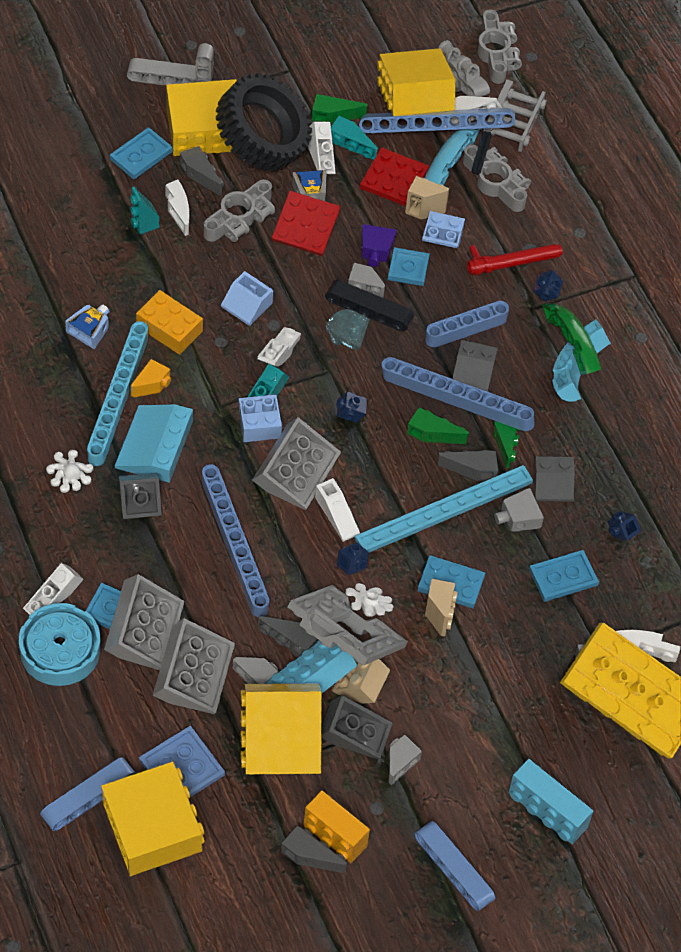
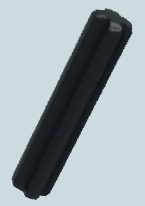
[471,131,492,175]

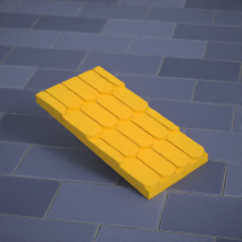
[560,623,681,759]

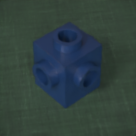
[533,270,563,302]
[336,391,367,423]
[607,511,641,541]
[337,543,369,575]

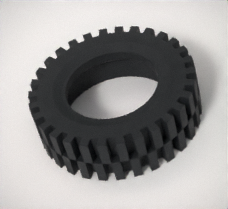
[216,73,312,171]

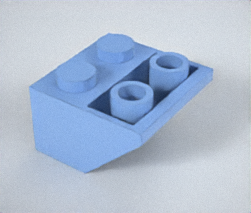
[422,211,465,248]
[221,271,273,326]
[239,395,282,442]

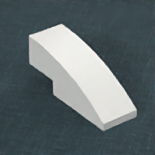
[166,180,189,236]

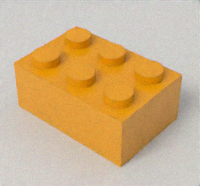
[136,290,203,355]
[304,791,370,863]

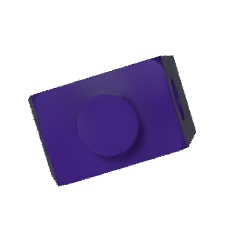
[361,224,397,267]

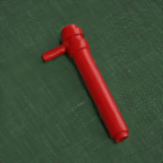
[467,244,563,276]

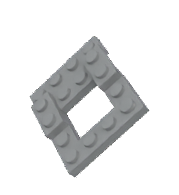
[288,585,408,665]

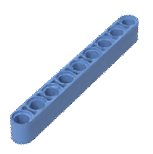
[359,108,515,133]
[382,357,535,431]
[202,464,269,617]

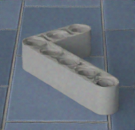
[127,43,214,85]

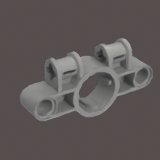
[477,10,522,84]
[438,40,490,97]
[463,144,531,212]
[204,180,275,242]

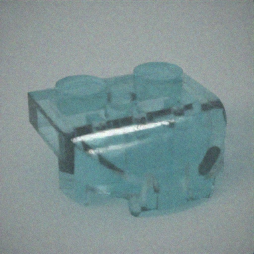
[326,309,370,351]

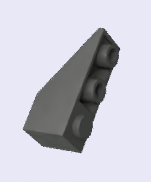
[180,146,224,195]
[437,450,498,481]
[258,616,319,657]
[281,825,347,873]

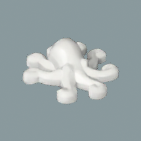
[46,450,93,493]
[345,583,394,617]

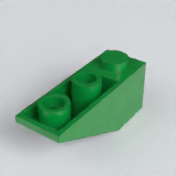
[312,94,368,124]
[407,407,469,444]
[493,412,520,468]

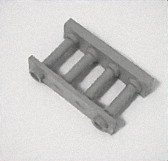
[483,80,547,152]

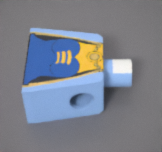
[65,305,109,349]

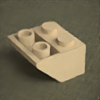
[405,176,449,220]
[425,579,458,636]
[332,659,390,704]

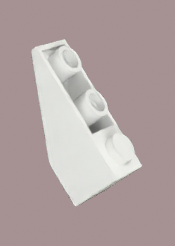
[450,96,502,123]
[308,122,336,174]
[315,478,360,542]
[23,563,83,615]

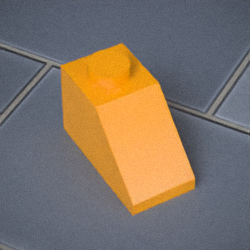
[131,359,171,397]

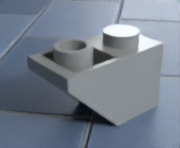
[348,263,385,298]

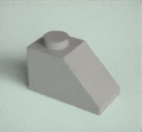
[233,657,278,684]
[389,735,422,785]

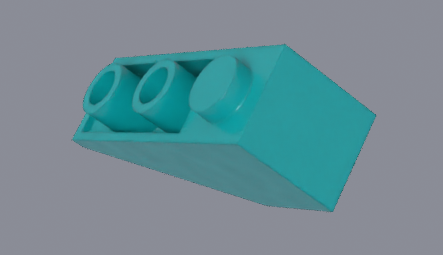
[331,116,378,160]
[130,187,159,234]
[239,364,289,412]

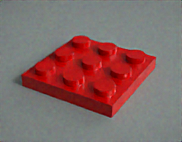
[360,147,430,206]
[272,191,341,256]

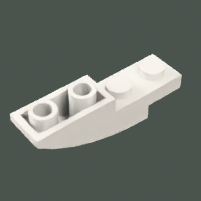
[258,327,301,366]
[616,630,680,663]

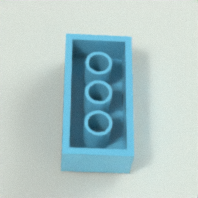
[265,640,357,694]
[508,759,593,845]

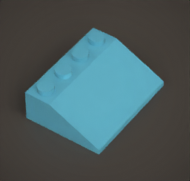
[115,404,193,483]

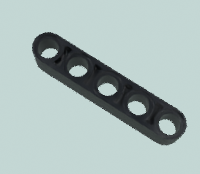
[325,280,414,331]

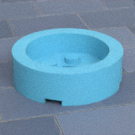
[19,603,101,686]

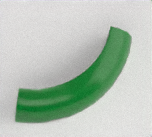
[542,303,602,374]

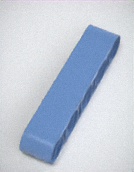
[425,301,509,347]
[40,757,136,831]
[414,821,495,911]

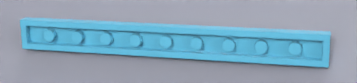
[355,465,533,553]

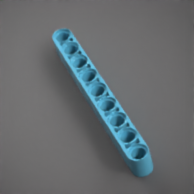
[87,321,148,466]

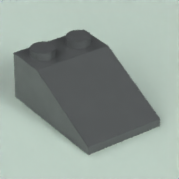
[452,340,498,392]
[321,695,393,759]

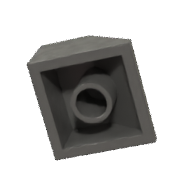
[533,456,575,502]
[119,473,162,519]

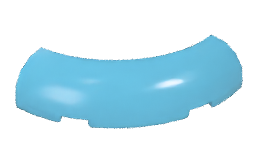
[424,129,480,186]
[552,319,611,401]

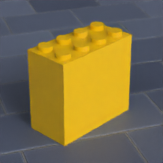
[377,48,455,116]
[166,79,236,156]
[241,683,321,774]
[101,762,204,876]

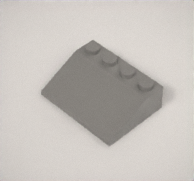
[252,417,341,510]
[104,574,184,670]
[153,618,235,714]

